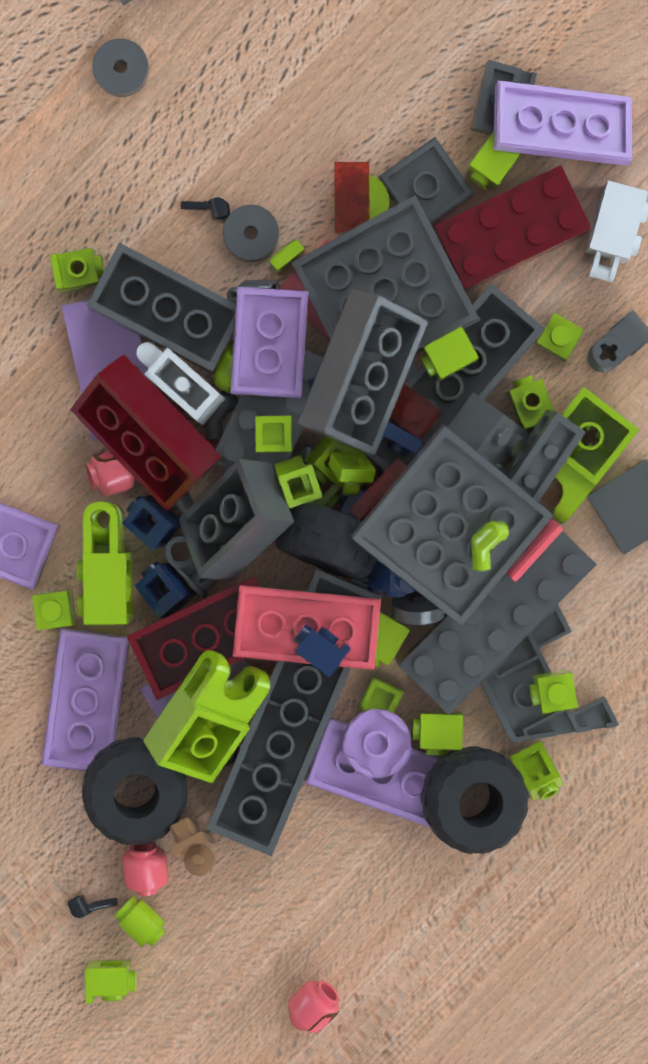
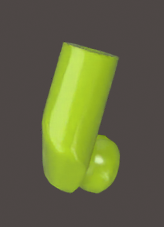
[471,521,509,571]

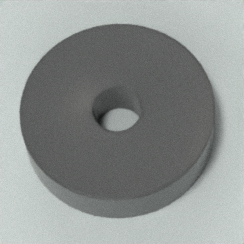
[93,38,149,97]
[223,205,279,262]
[391,592,447,625]

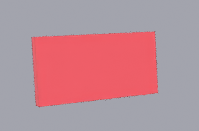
[233,585,381,670]

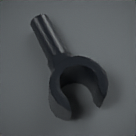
[181,197,231,220]
[68,894,118,918]

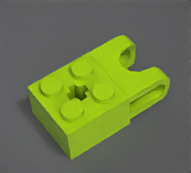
[553,387,640,524]
[77,501,133,625]
[143,650,271,783]

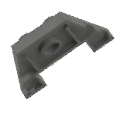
[481,605,619,743]

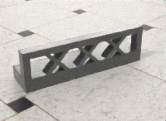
[504,410,585,502]

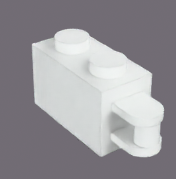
[585,180,648,283]
[136,342,226,425]

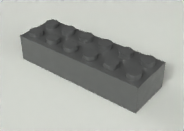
[361,283,545,481]
[397,531,597,715]

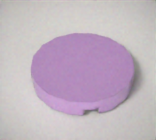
[343,708,411,778]

